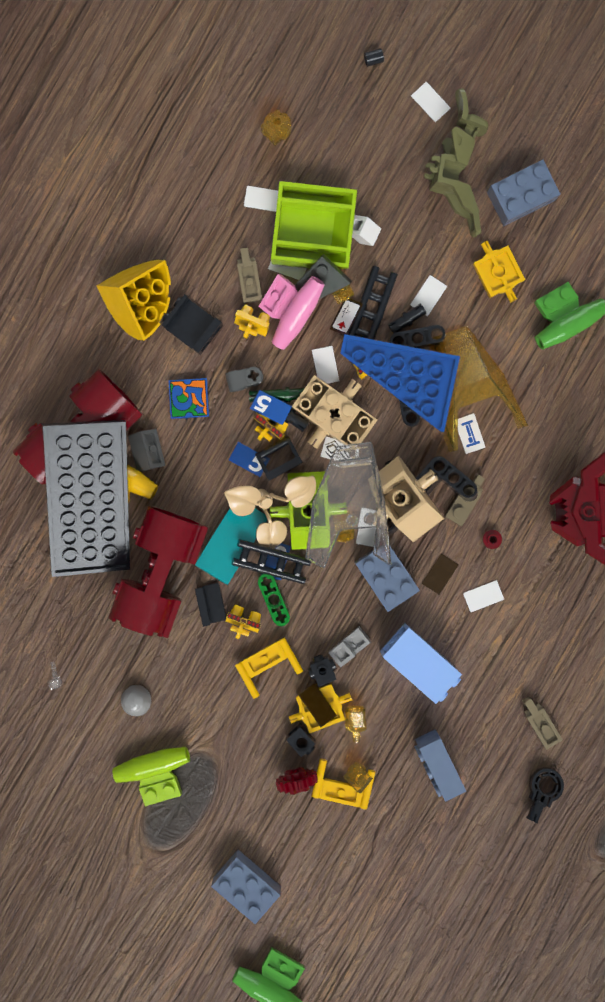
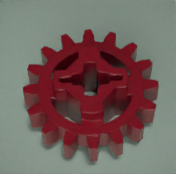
[276,767,318,795]

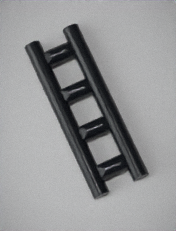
[348,266,398,340]
[231,539,311,584]

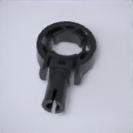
[526,767,564,823]

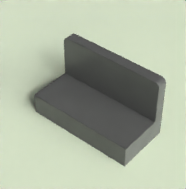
[128,429,166,472]

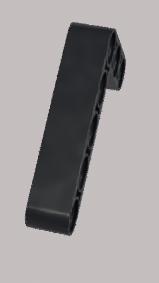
[389,325,446,427]
[379,456,478,534]

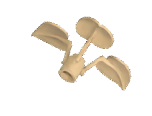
[224,476,316,549]

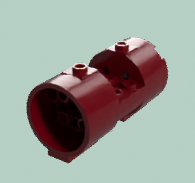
[13,369,144,485]
[108,506,208,638]

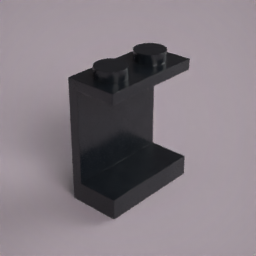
[162,294,223,356]

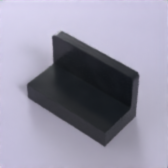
[195,583,226,627]

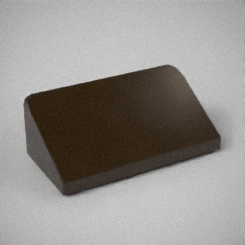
[299,683,337,728]

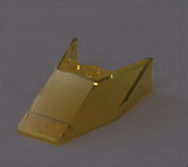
[430,326,528,452]

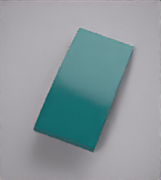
[195,508,268,585]

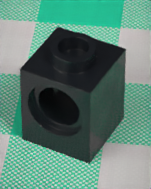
[286,723,316,757]

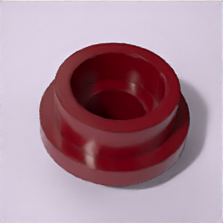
[482,530,502,549]

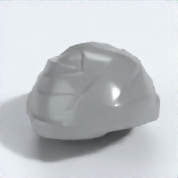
[121,685,151,716]

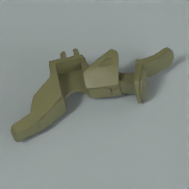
[424,88,488,237]

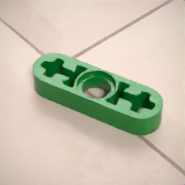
[258,574,290,626]

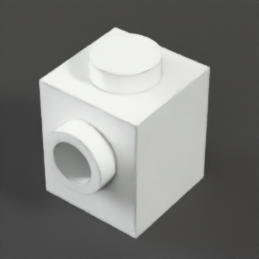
[352,215,381,246]

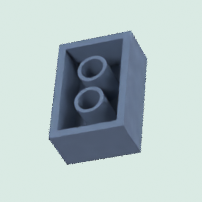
[487,160,560,226]
[354,541,420,612]
[414,729,466,802]
[211,850,281,924]

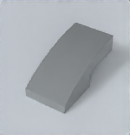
[329,626,371,667]

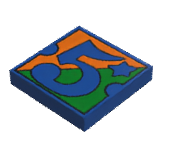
[168,378,209,419]

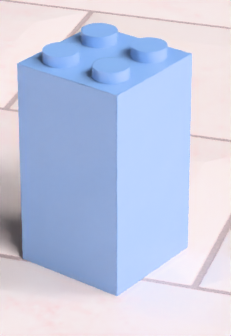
[380,623,462,704]

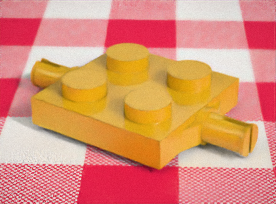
[473,241,525,303]
[289,683,352,733]

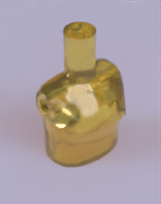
[345,706,367,743]

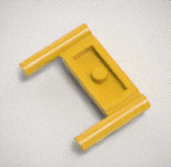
[235,637,303,699]
[311,758,376,809]

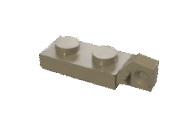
[237,248,263,303]
[445,475,485,526]
[522,696,563,750]

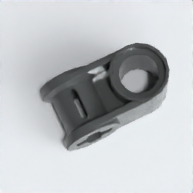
[225,367,263,393]

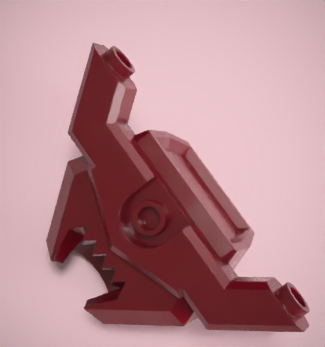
[549,452,605,565]

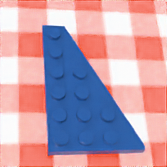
[340,334,460,432]

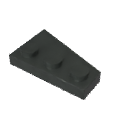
[295,254,352,299]

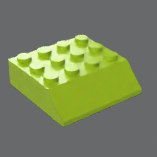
[271,181,357,269]

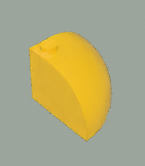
[97,260,171,341]

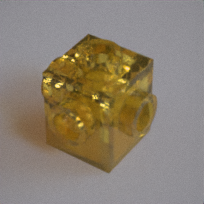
[261,109,291,146]

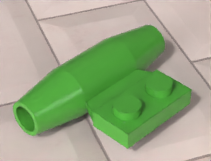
[534,282,605,350]
[232,947,305,1002]

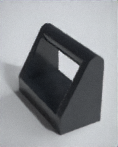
[255,436,303,481]

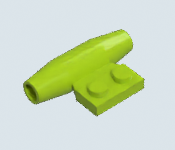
[112,747,190,806]

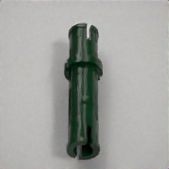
[249,387,305,403]

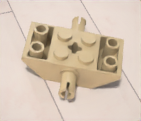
[292,375,377,451]
[369,456,445,542]

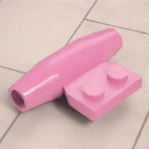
[258,274,325,350]

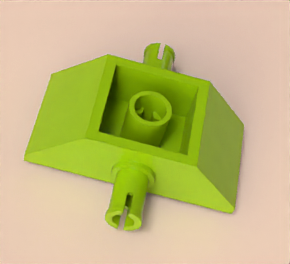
[270,471,348,550]

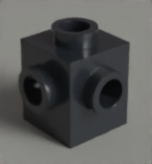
[308,654,337,687]

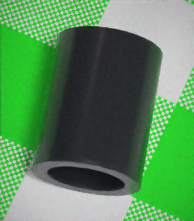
[364,48,384,67]

